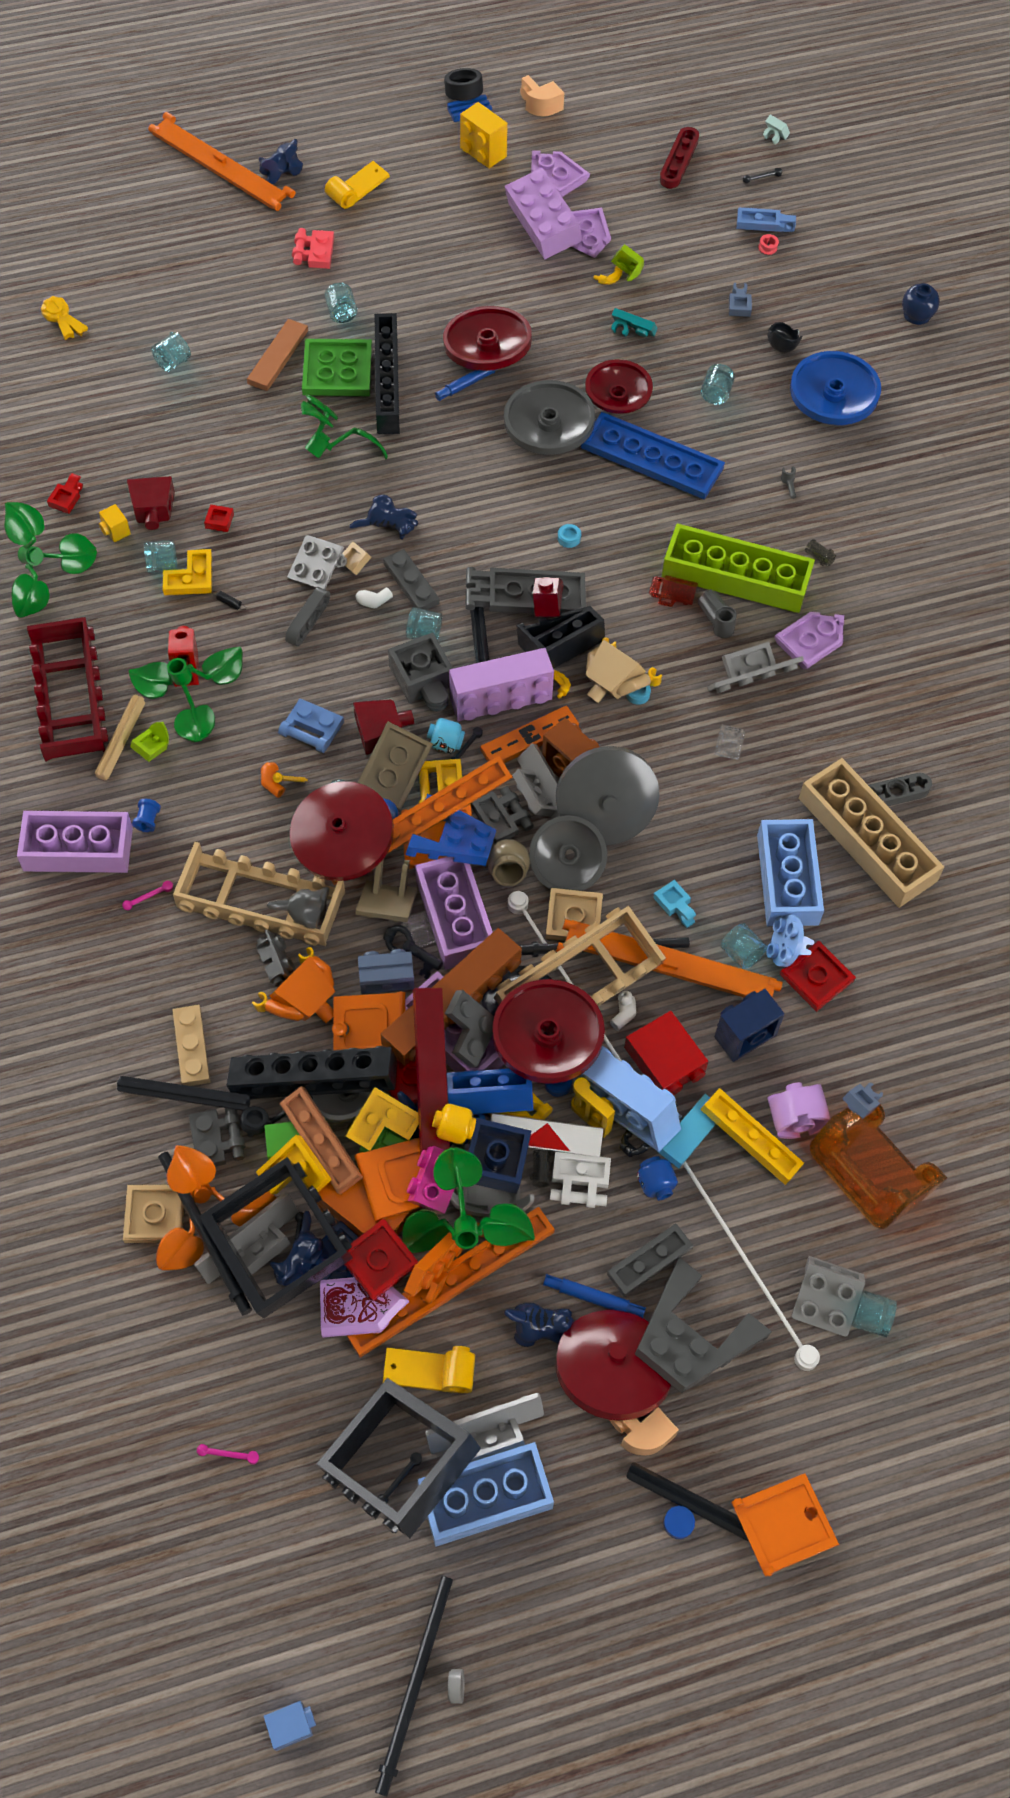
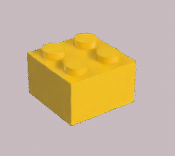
[460,102,508,169]

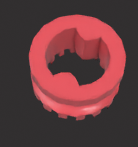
[758,234,779,255]

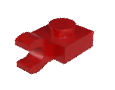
[47,473,83,514]

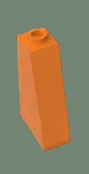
[318,1179,418,1237]

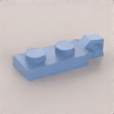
[736,207,796,232]

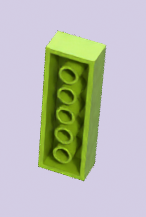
[662,523,815,613]

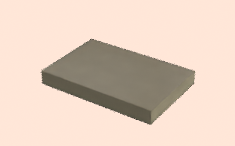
[357,721,433,812]

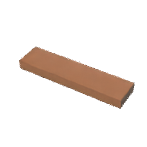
[247,319,308,391]
[279,1086,363,1195]

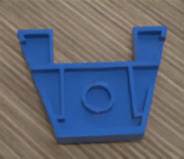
[406,794,496,866]

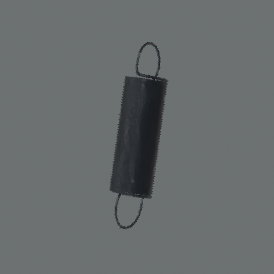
[212,591,244,610]

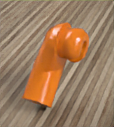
[261,762,285,798]

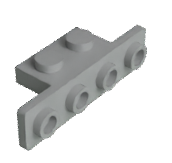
[707,642,804,693]
[512,744,560,819]
[194,1192,299,1284]
[425,1393,544,1462]

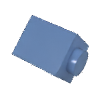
[264,1701,316,1751]

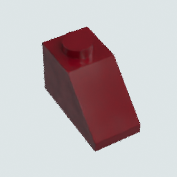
[533,577,564,617]

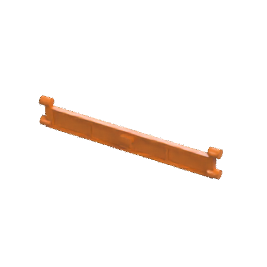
[148,112,296,211]
[556,919,783,998]

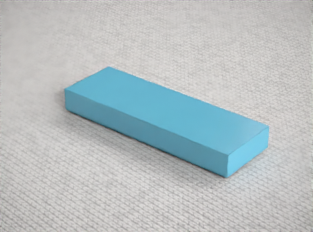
[657,1094,716,1168]

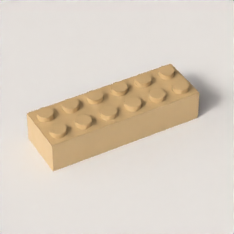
[799,758,944,908]

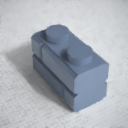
[358,949,414,994]

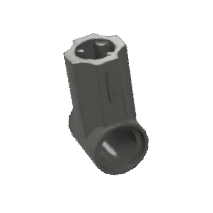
[698,589,737,638]

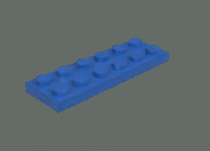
[581,412,725,500]

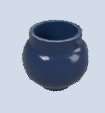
[902,283,940,325]

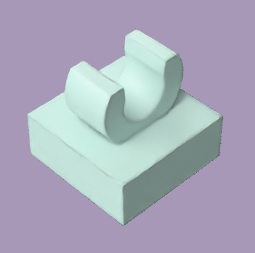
[763,115,790,144]

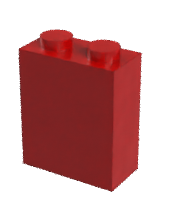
[624,1011,709,1096]

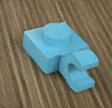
[654,880,696,928]

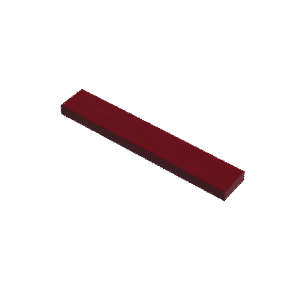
[413,988,450,1155]

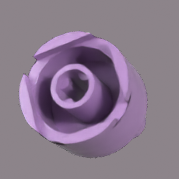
[767,1082,831,1139]

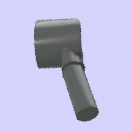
[781,466,796,499]

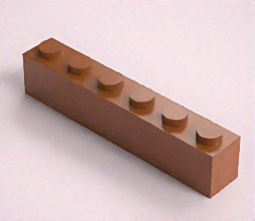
[381,928,522,1066]

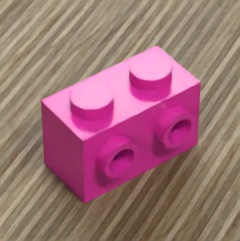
[407,1146,455,1214]

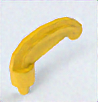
[593,266,623,285]
[554,670,571,699]
[273,773,308,783]

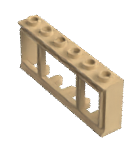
[173,842,345,946]
[494,906,666,1006]

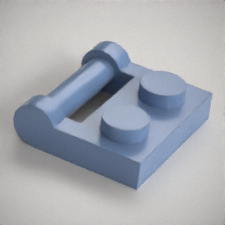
[278,699,344,753]

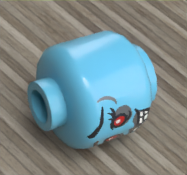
[426,718,465,754]

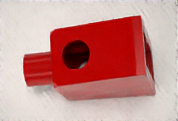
[168,626,199,687]

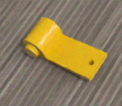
[325,161,390,209]
[382,1346,475,1393]

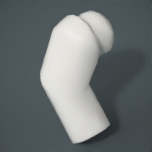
[356,587,393,609]
[610,991,636,1031]

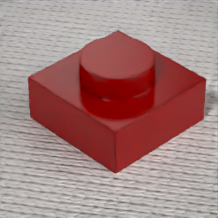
[204,504,234,532]

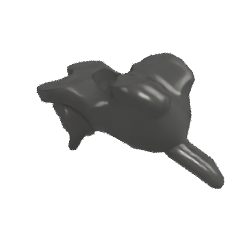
[267,887,330,929]

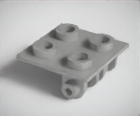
[287,535,347,589]

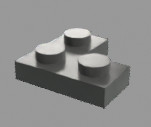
[445,990,494,1068]

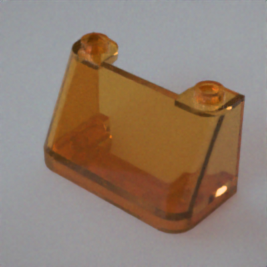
[810,1104,947,1229]

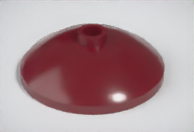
[585,359,653,414]

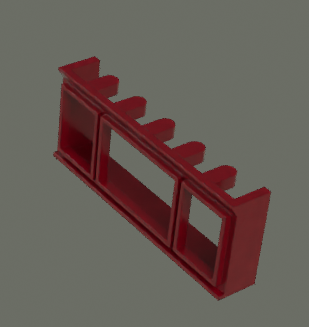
[27,617,109,762]

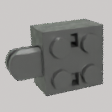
[388,632,453,712]

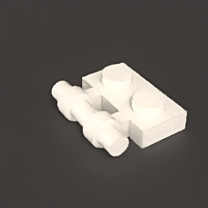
[550,1152,611,1208]

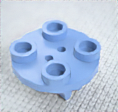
[766,915,814,967]

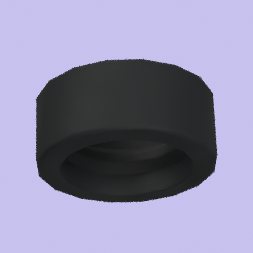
[444,68,483,101]

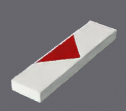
[491,1113,603,1157]

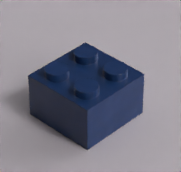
[714,989,785,1062]
[468,1118,531,1194]

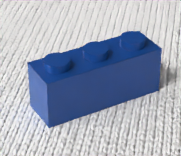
[447,1068,533,1114]

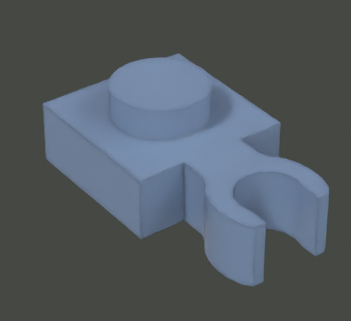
[729,283,752,317]
[842,1083,883,1119]

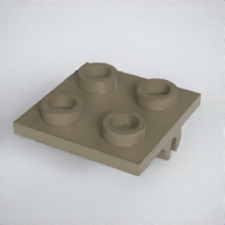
[356,859,418,922]

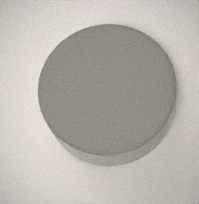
[448,1669,465,1704]

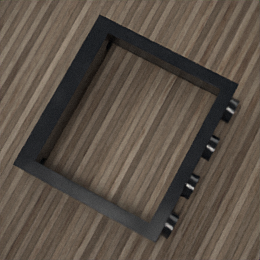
[199,1157,353,1318]
[317,1378,481,1539]

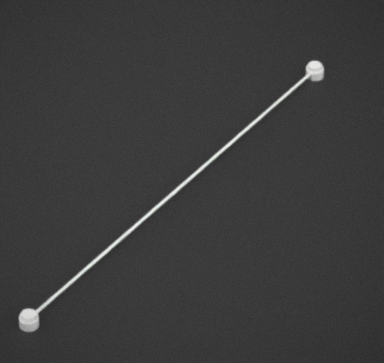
[507,891,820,1371]

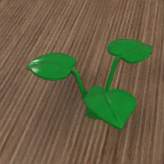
[301,394,388,460]
[4,502,97,618]
[129,647,243,742]
[402,1147,535,1253]

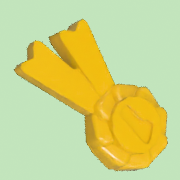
[41,296,88,340]

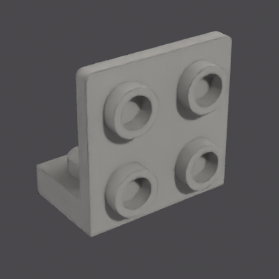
[792,1256,865,1337]

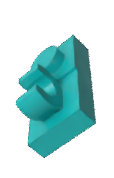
[611,308,658,337]

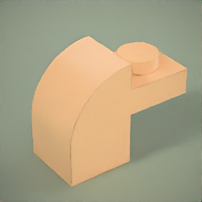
[520,75,564,116]
[610,1407,679,1456]

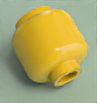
[432,1104,476,1144]

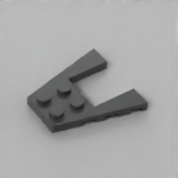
[635,1258,772,1393]

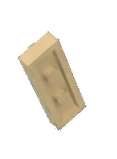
[172,1005,210,1086]

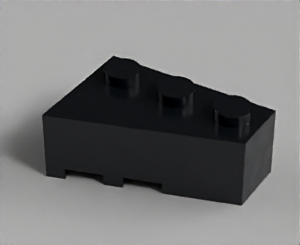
[516,606,605,669]

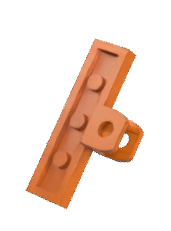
[404,1232,463,1304]

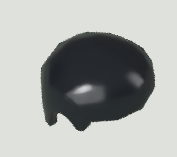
[767,322,803,353]

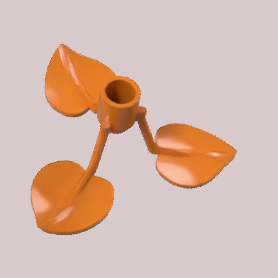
[156,1145,278,1271]

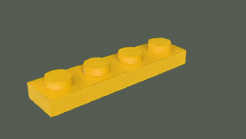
[700,1088,804,1185]

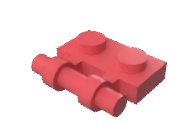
[292,228,334,269]

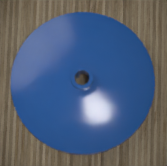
[790,351,881,425]

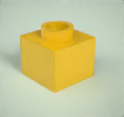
[99,504,131,543]

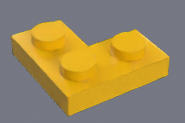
[163,549,212,595]
[345,1087,419,1151]
[256,1135,332,1194]

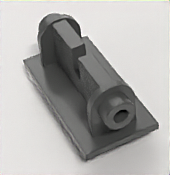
[256,930,295,987]

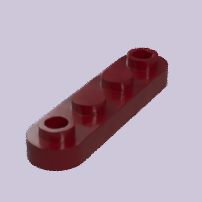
[660,127,699,189]

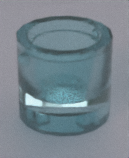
[324,283,358,323]
[151,332,191,372]
[700,364,735,405]
[144,539,177,573]
[406,607,442,640]
[720,923,767,970]
[852,1290,897,1338]

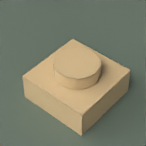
[342,542,371,575]

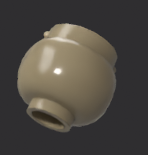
[486,839,530,886]

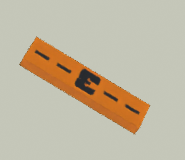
[480,705,579,763]

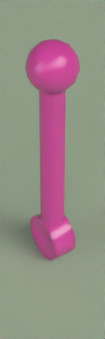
[122,881,173,911]
[196,1444,259,1464]

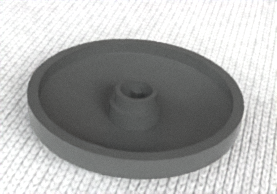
[504,380,595,455]
[556,746,659,845]

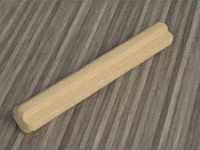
[95,695,145,781]

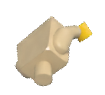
[586,637,662,703]

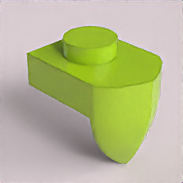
[611,244,644,281]
[130,722,169,762]

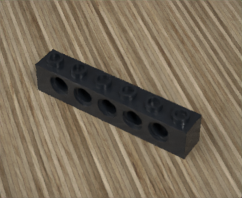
[374,313,400,434]
[226,1046,398,1099]

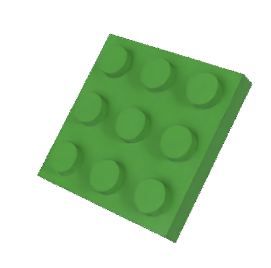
[302,339,372,396]

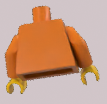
[252,947,335,1024]

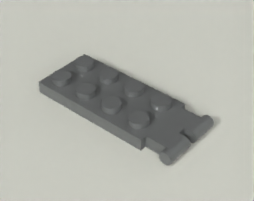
[465,567,586,615]

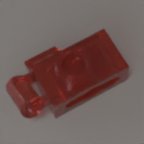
[649,575,698,607]

